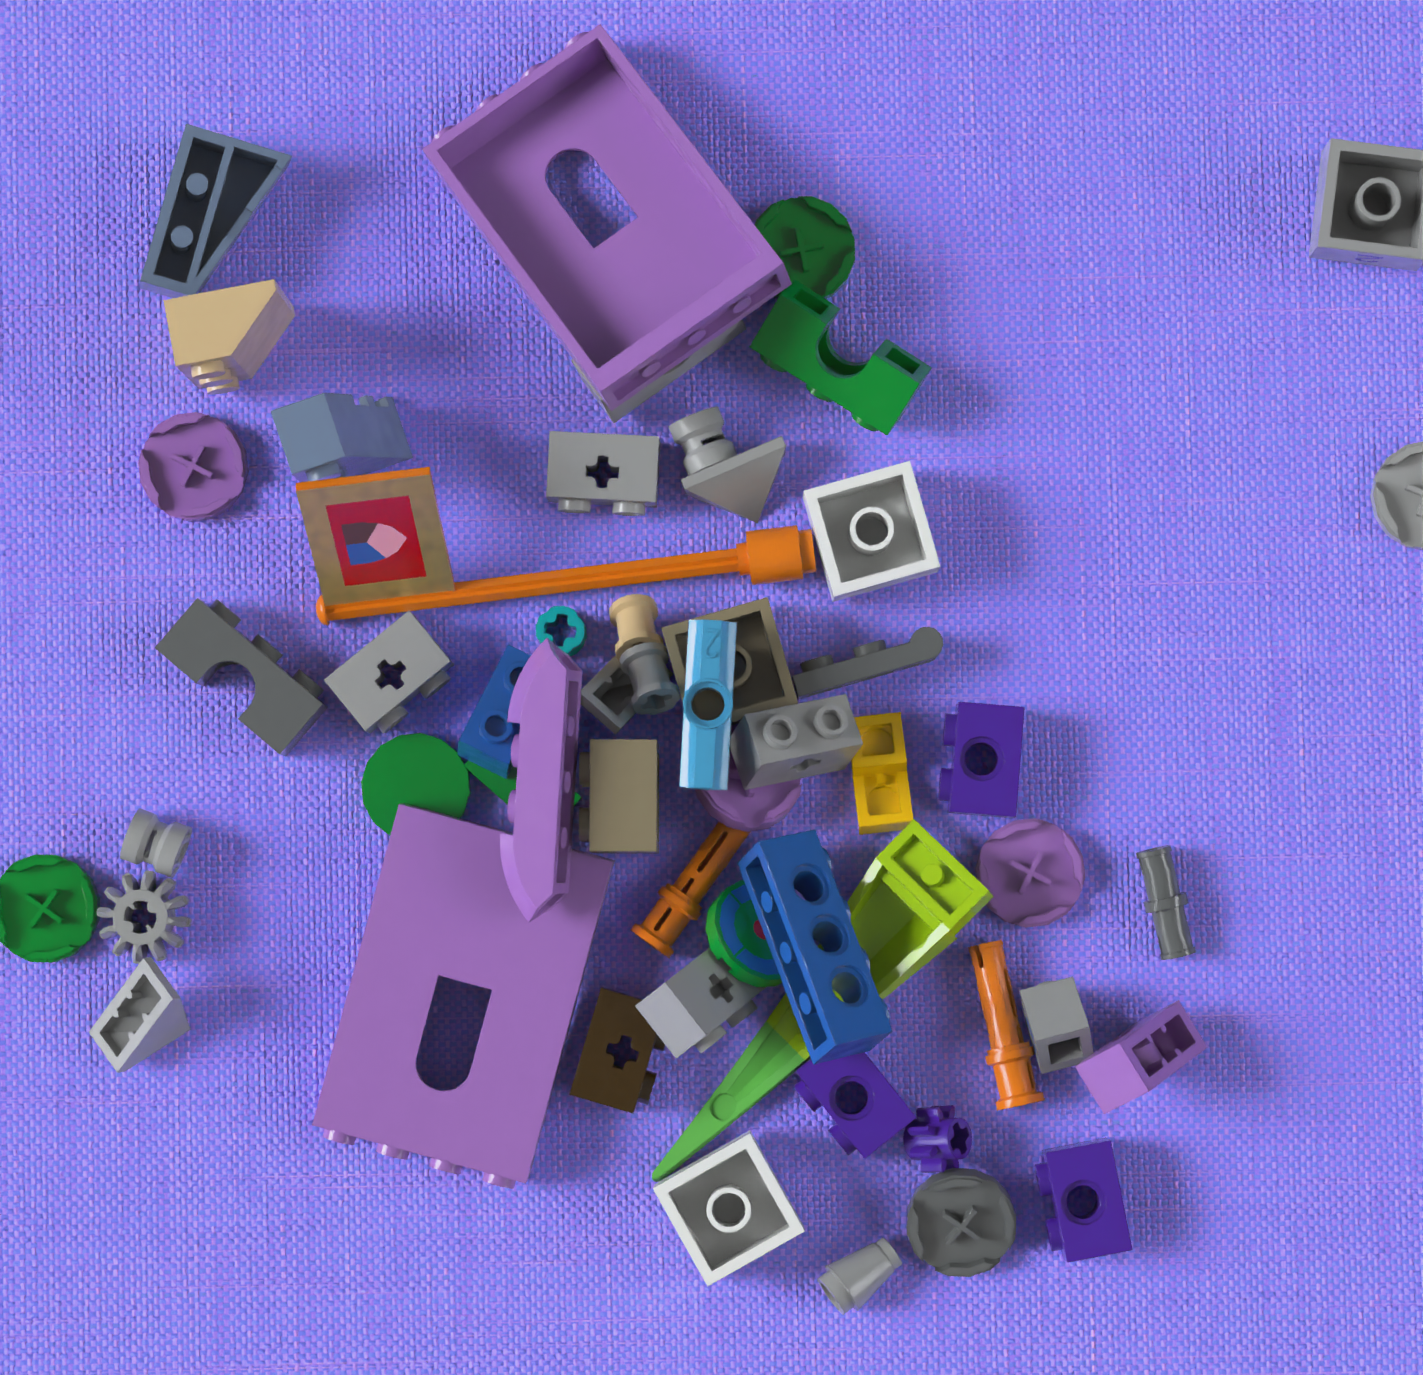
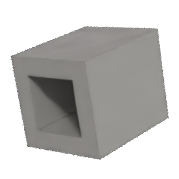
[1019,977,1094,1074]

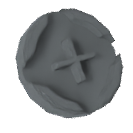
[906,1168,1017,1277]

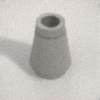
[817,1237,902,1315]

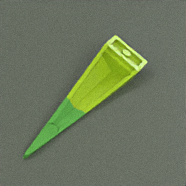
[652,819,994,1182]

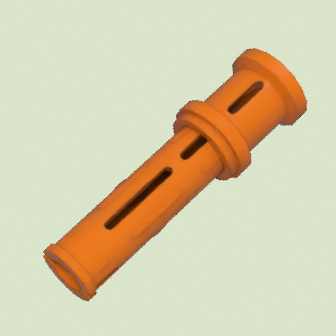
[630,821,750,958]
[968,940,1045,1111]

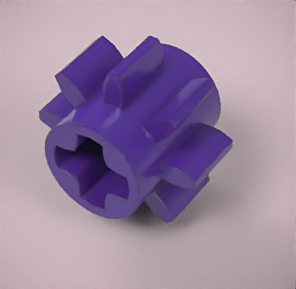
[903,1105,972,1173]

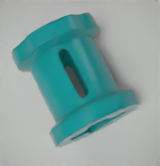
[536,606,587,657]

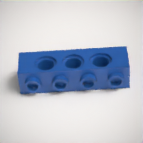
[737,829,893,1065]

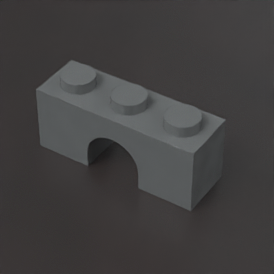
[155,598,328,757]

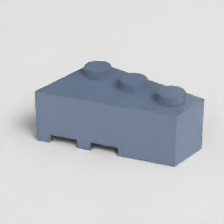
[140,124,292,298]
[271,393,413,482]

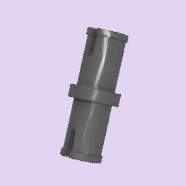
[1136,845,1196,960]

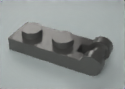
[792,627,943,700]

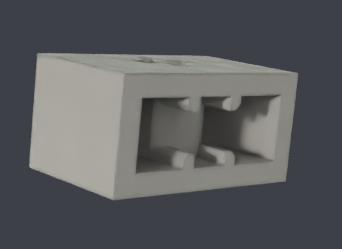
[546,431,660,516]
[324,611,454,734]
[730,694,863,790]
[635,948,766,1058]

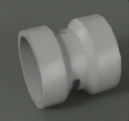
[668,407,737,476]
[120,808,192,878]

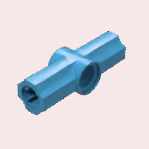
[679,620,737,791]

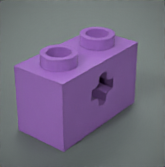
[1075,1000,1208,1114]

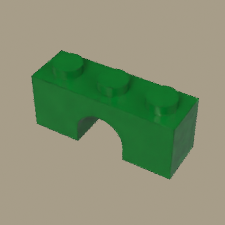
[749,280,932,435]

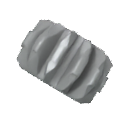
[97,871,192,964]

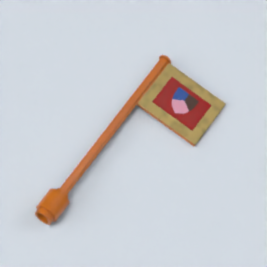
[296,467,816,626]

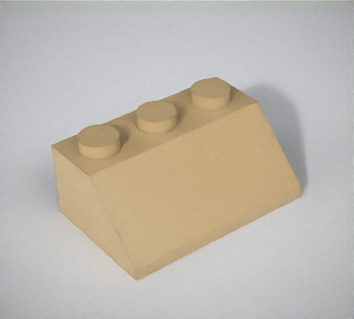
[163,279,295,395]

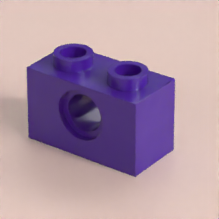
[938,702,1025,818]
[793,1052,917,1159]
[1035,1137,1133,1263]

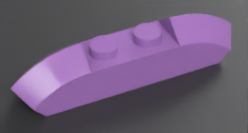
[500,638,582,922]

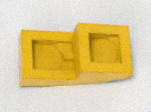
[851,712,913,835]

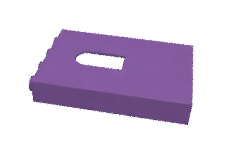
[422,24,792,411]
[312,803,615,1189]

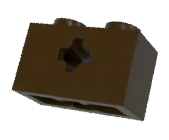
[569,987,665,1113]

